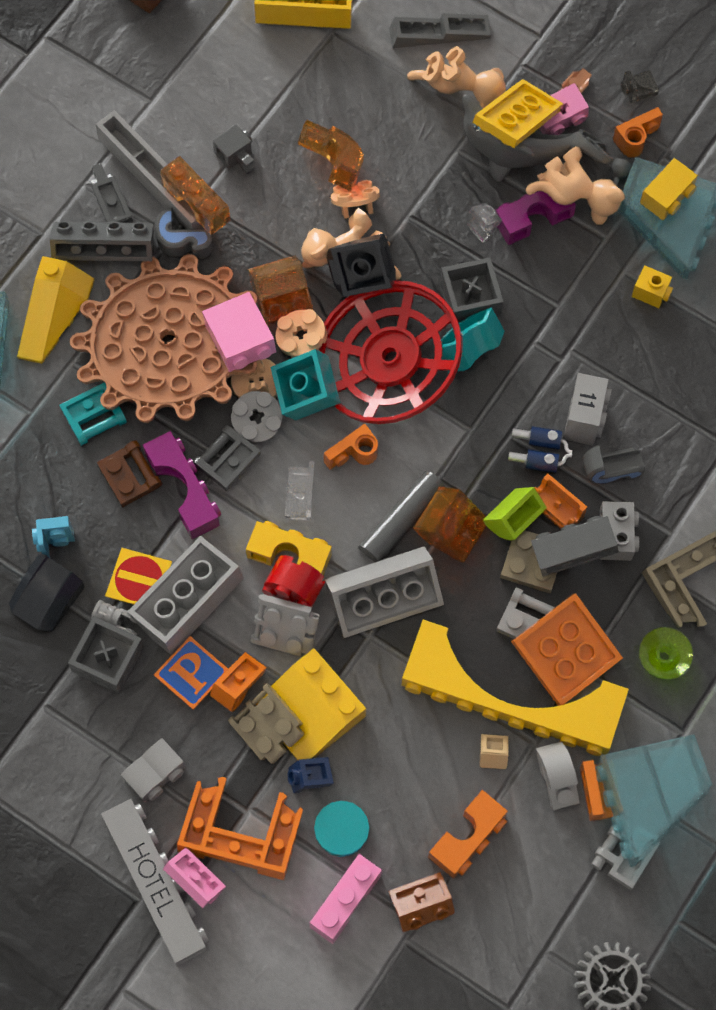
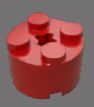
[262,555,326,607]

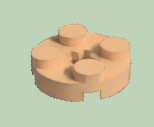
[276,309,327,358]

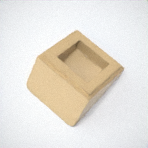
[480,734,508,769]

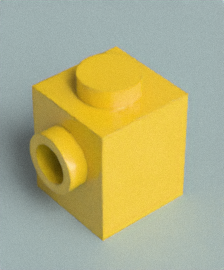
[631,265,673,308]

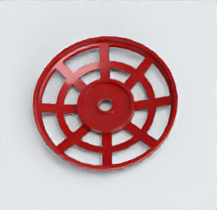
[319,280,463,424]

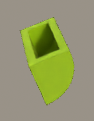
[482,487,547,540]

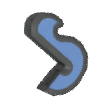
[155,208,213,259]
[583,446,645,484]

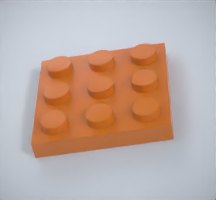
[511,593,623,706]

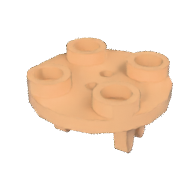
[331,180,380,219]
[231,359,278,399]

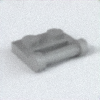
[496,587,555,639]

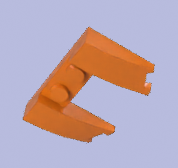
[177,777,303,880]

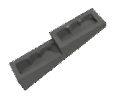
[389,13,491,48]

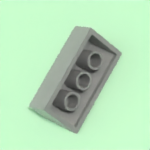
[127,536,243,655]
[324,547,444,638]

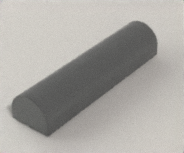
[358,471,445,562]

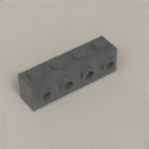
[50,221,155,261]

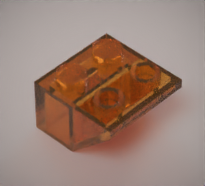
[248,255,313,324]
[413,486,486,563]

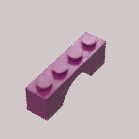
[143,431,221,540]

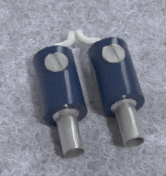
[508,426,573,473]

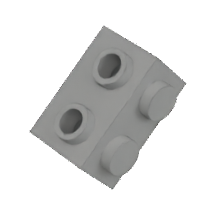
[599,501,639,561]

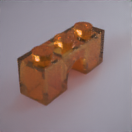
[160,156,230,235]

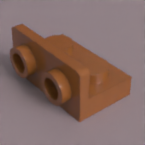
[388,872,455,932]

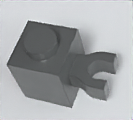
[213,124,255,174]

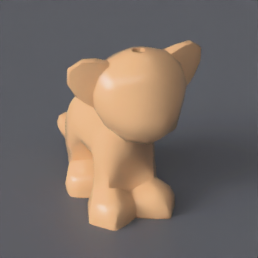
[407,46,506,108]
[526,146,625,225]
[301,208,401,280]

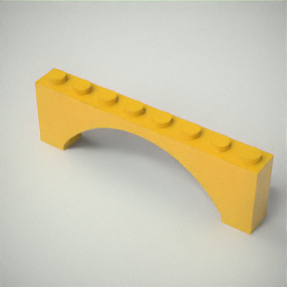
[401,620,629,756]

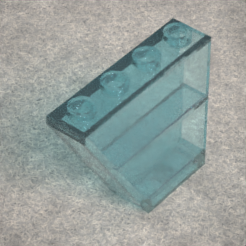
[618,157,716,279]
[595,734,712,867]

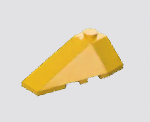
[17,256,94,364]

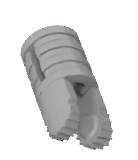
[91,600,137,636]

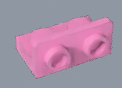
[163,848,226,908]

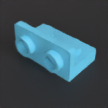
[32,516,75,558]

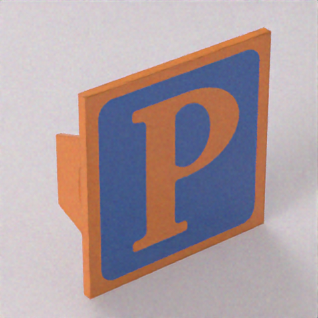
[154,636,228,710]

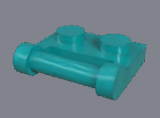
[59,382,127,446]

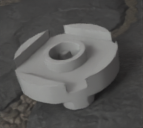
[231,391,283,443]

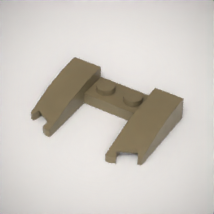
[641,531,716,628]

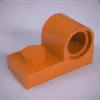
[613,107,663,158]
[324,424,378,470]
[210,652,266,712]

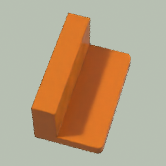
[580,760,622,821]

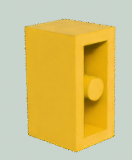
[640,158,698,220]

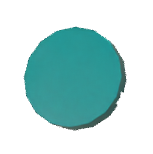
[314,801,369,857]

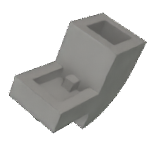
[536,742,580,810]

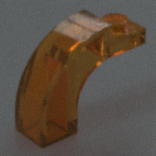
[298,120,364,191]

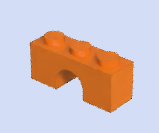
[428,790,508,879]

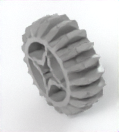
[574,942,651,1010]

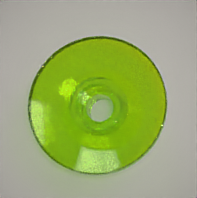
[639,627,693,680]

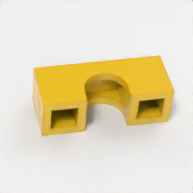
[246,521,332,576]

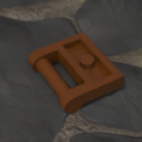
[97,440,163,508]

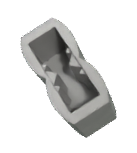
[121,738,186,802]

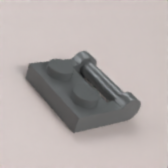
[193,425,261,491]

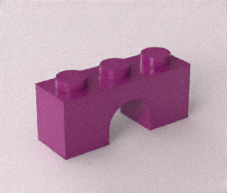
[494,191,576,245]

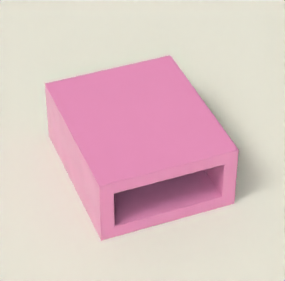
[202,292,276,372]

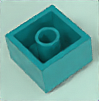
[270,349,341,421]

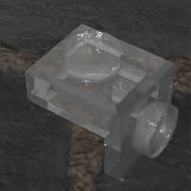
[467,203,502,242]

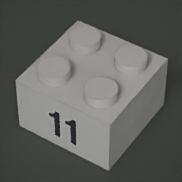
[563,373,612,446]

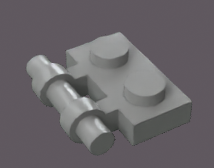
[591,818,661,890]

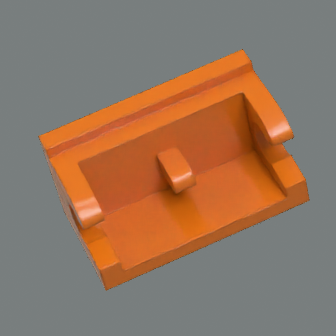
[535,474,587,529]

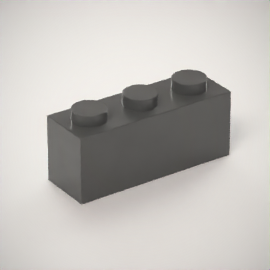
[531,516,619,577]

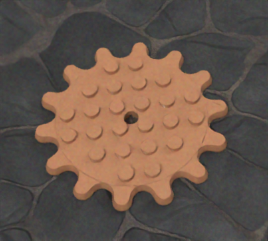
[70,254,258,423]

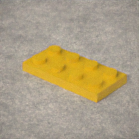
[472,79,563,148]

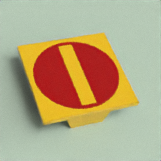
[105,548,172,605]

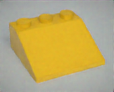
[256,648,366,761]

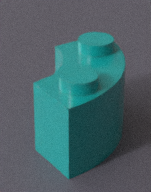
[441,307,505,373]

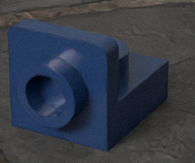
[287,757,334,793]

